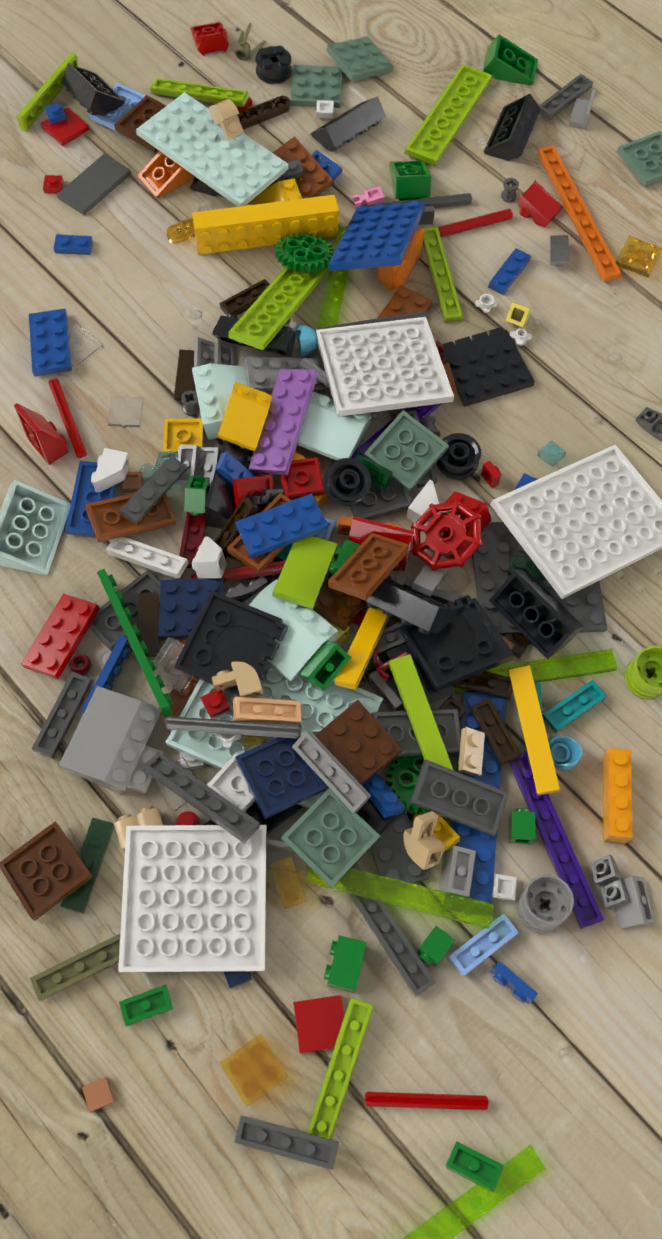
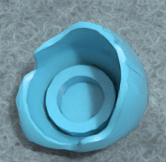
[295,325,318,357]
[548,735,583,771]

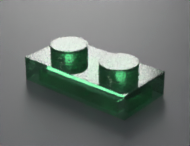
[508,554,548,581]

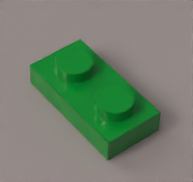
[119,984,174,1027]
[446,1141,504,1193]

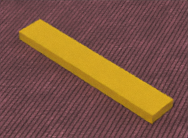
[334,607,390,690]
[509,665,560,796]

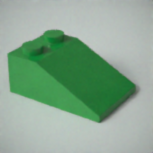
[482,34,538,85]
[390,161,431,201]

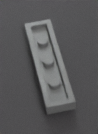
[292,730,371,813]

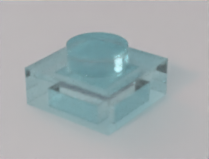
[537,440,566,467]

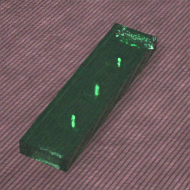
[60,818,114,914]

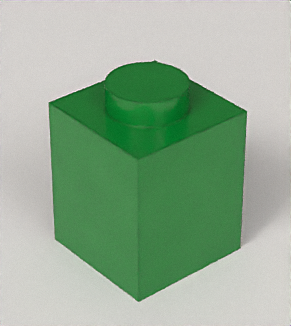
[509,808,536,844]
[417,926,455,967]

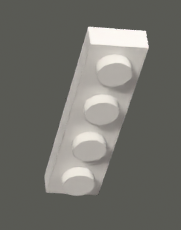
[106,537,188,579]

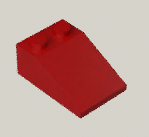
[14,403,69,465]
[427,491,491,559]

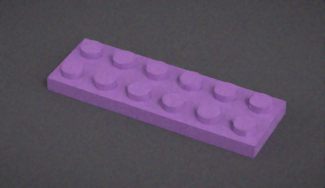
[249,369,318,475]

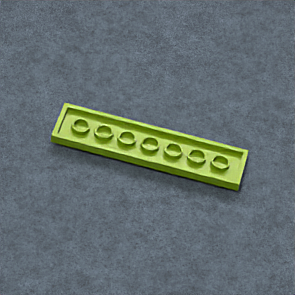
[405,64,492,166]
[228,266,328,350]

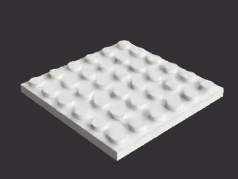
[316,317,454,417]
[118,825,267,972]

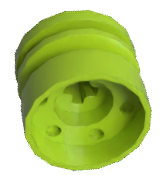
[624,646,662,699]

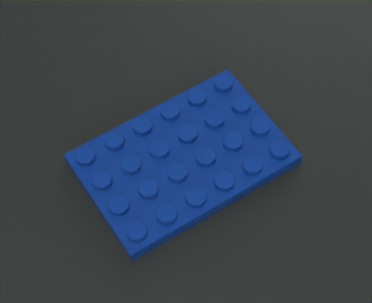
[328,201,425,271]

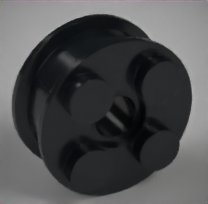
[255,45,292,84]
[436,433,481,479]
[323,458,371,506]

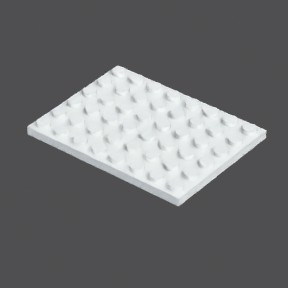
[490,445,662,599]

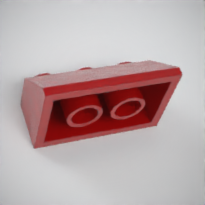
[348,516,414,571]

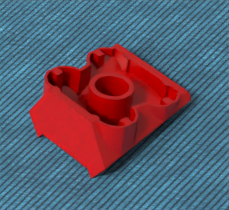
[190,22,229,56]
[518,180,564,228]

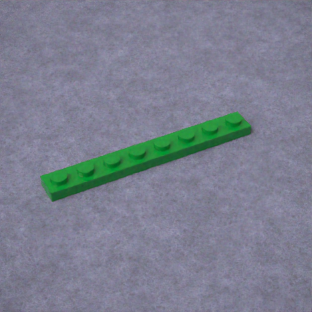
[97,569,174,717]

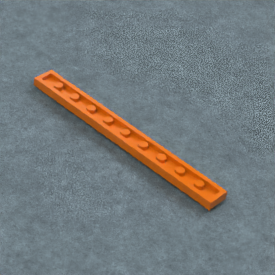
[537,145,621,282]

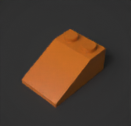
[138,151,194,198]
[377,228,424,292]

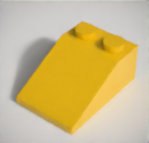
[245,178,302,206]
[217,381,272,452]

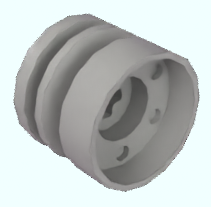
[517,875,574,934]

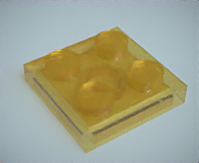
[616,235,662,278]
[220,1034,288,1108]

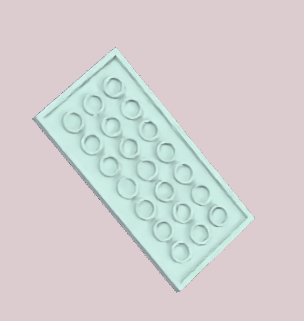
[136,92,288,207]

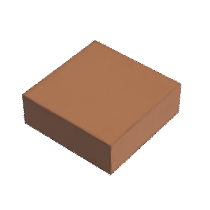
[122,472,143,493]
[82,1077,115,1112]

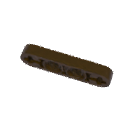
[237,96,290,130]

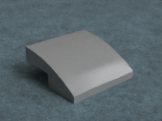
[194,337,235,367]
[175,445,221,486]

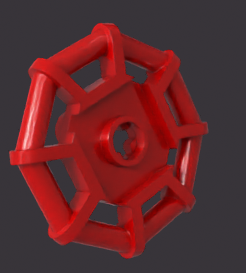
[411,499,483,571]

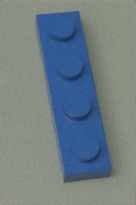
[81,635,132,714]

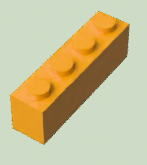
[602,748,633,844]

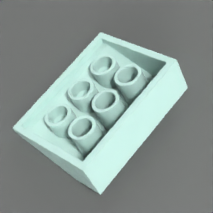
[192,363,248,440]
[297,392,372,460]
[0,480,71,576]
[249,579,338,682]

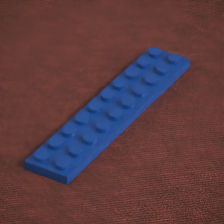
[443,692,507,916]

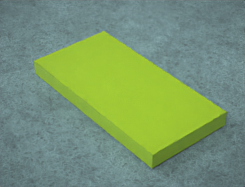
[272,536,338,609]

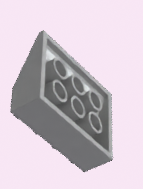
[58,686,161,794]

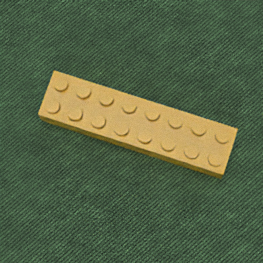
[192,195,339,255]

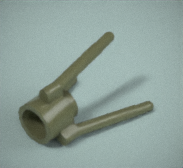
[234,23,266,60]

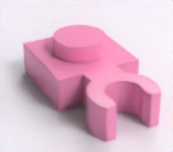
[352,186,385,208]

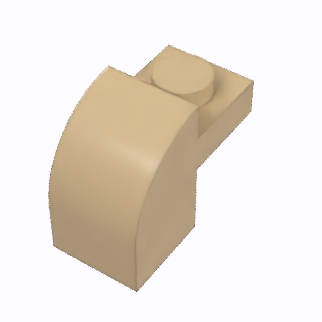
[208,99,244,141]
[212,661,265,698]
[403,811,446,870]

